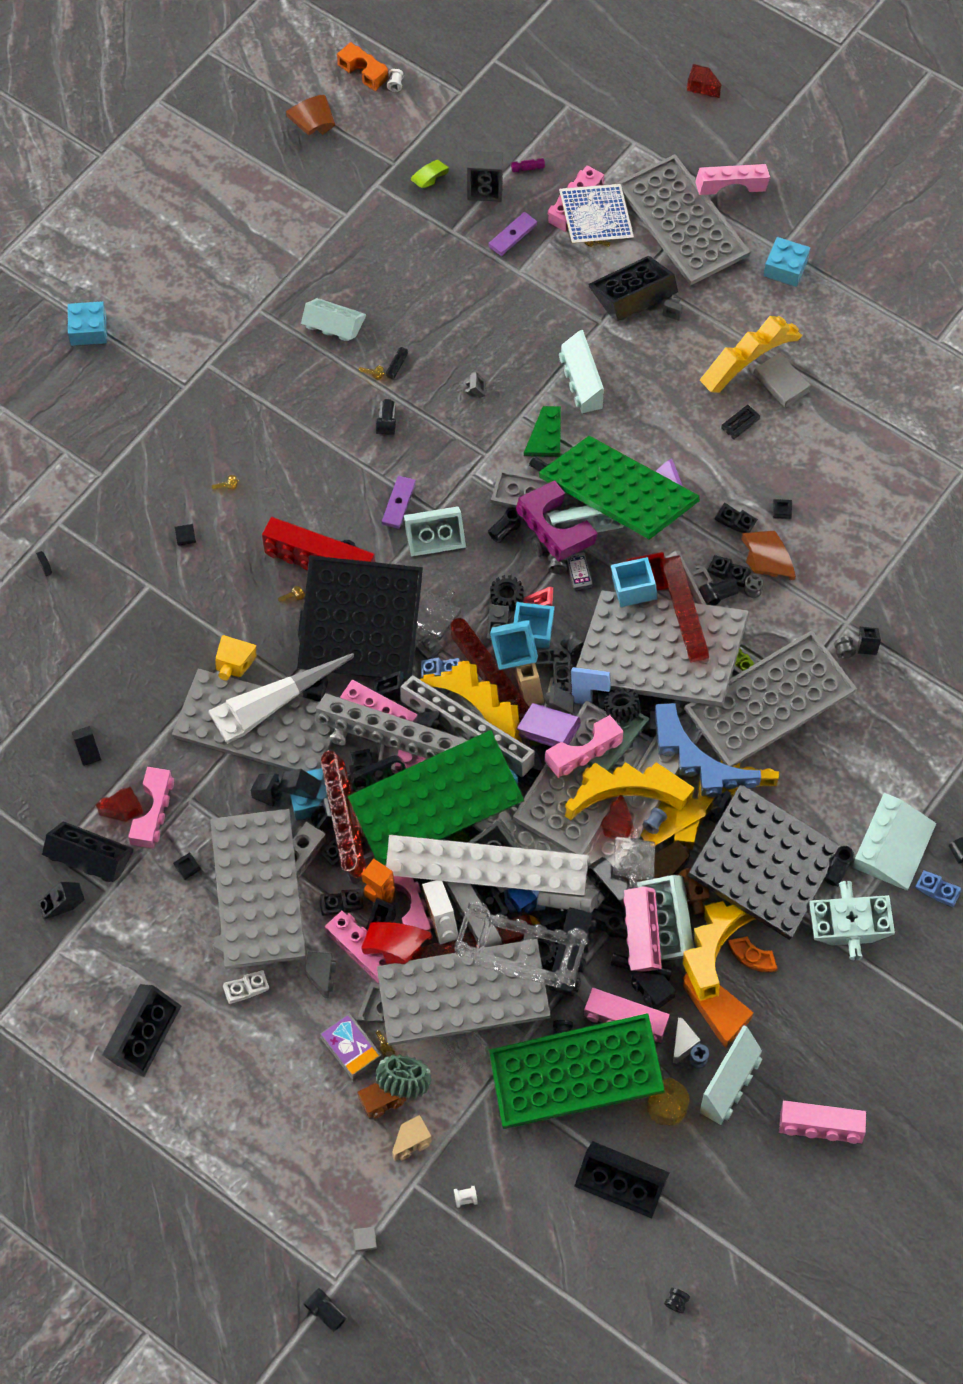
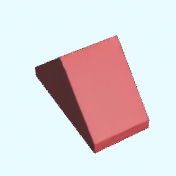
[523,587,553,606]

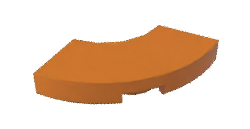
[728,936,777,972]

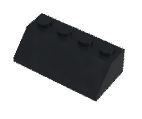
[42,821,134,882]
[102,984,182,1077]
[574,1141,670,1219]

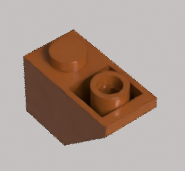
[357,1083,406,1119]

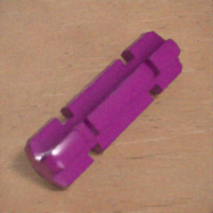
[511,158,545,172]

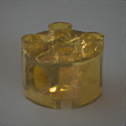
[647,1078,690,1126]

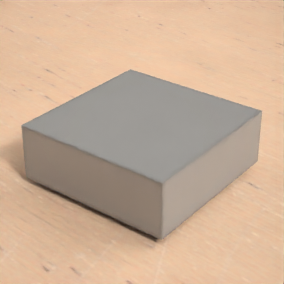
[353,1227,377,1252]

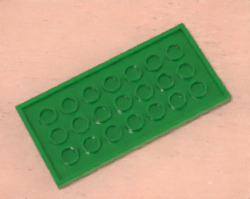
[539,436,700,540]
[347,730,525,866]
[489,1013,665,1129]

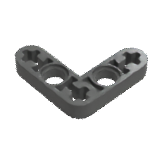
[535,648,572,694]

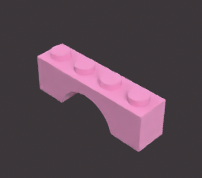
[695,164,770,195]
[545,715,624,778]
[128,767,174,849]
[394,876,434,932]

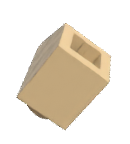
[515,663,544,708]
[392,1115,432,1161]

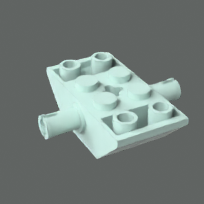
[809,881,895,960]

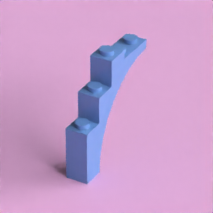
[655,703,761,797]

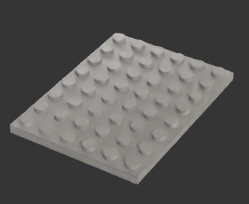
[576,590,749,707]

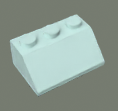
[301,298,366,341]
[404,507,466,556]

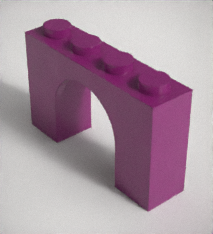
[516,480,598,562]

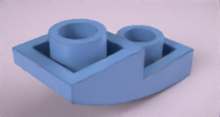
[421,658,462,679]
[915,871,961,907]

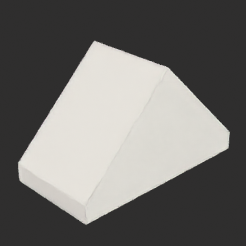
[673,1018,701,1064]

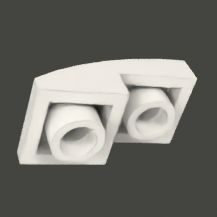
[223,970,269,1004]

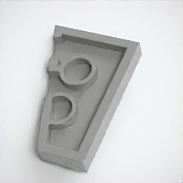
[357,982,385,1022]

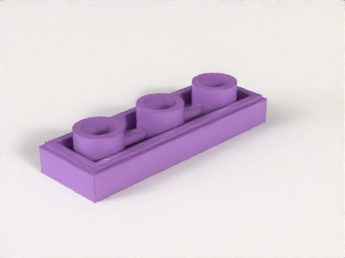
[489,212,537,256]
[382,476,416,529]

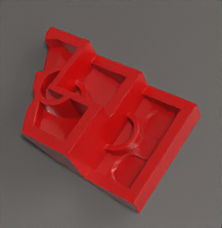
[361,922,432,965]

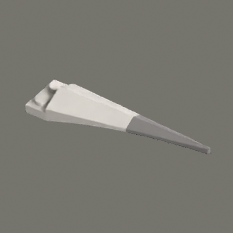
[209,654,354,744]

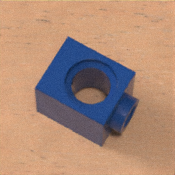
[507,888,537,916]

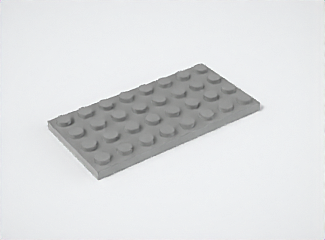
[616,154,750,286]
[684,630,857,767]
[172,668,335,772]
[511,700,653,854]
[211,809,306,969]
[377,939,551,1046]

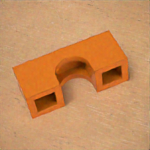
[337,42,389,91]
[362,858,396,903]

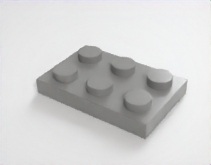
[491,469,548,515]

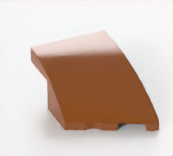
[286,95,335,136]
[741,531,796,580]

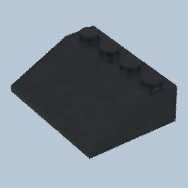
[588,256,678,321]

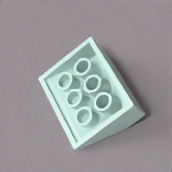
[852,793,936,891]
[699,1025,763,1125]

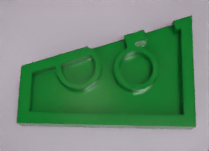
[524,406,561,457]

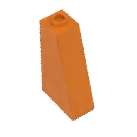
[683,973,754,1048]

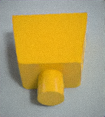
[215,635,256,681]

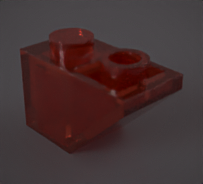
[687,64,722,98]
[95,787,143,822]
[601,794,634,844]

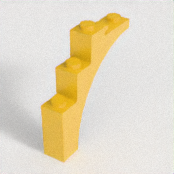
[700,316,802,393]
[420,661,522,743]
[674,760,779,850]
[565,762,694,820]
[683,901,755,1001]

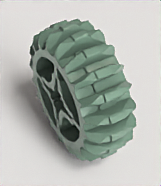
[376,1054,431,1099]

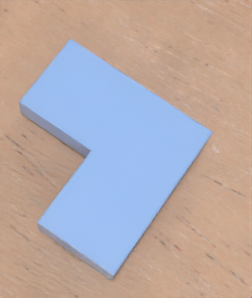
[571,667,611,704]

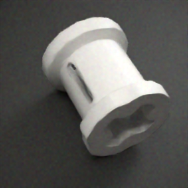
[387,69,404,92]
[330,728,348,745]
[454,1186,478,1208]

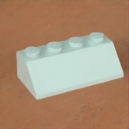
[559,330,604,413]
[546,505,624,533]
[637,875,694,961]

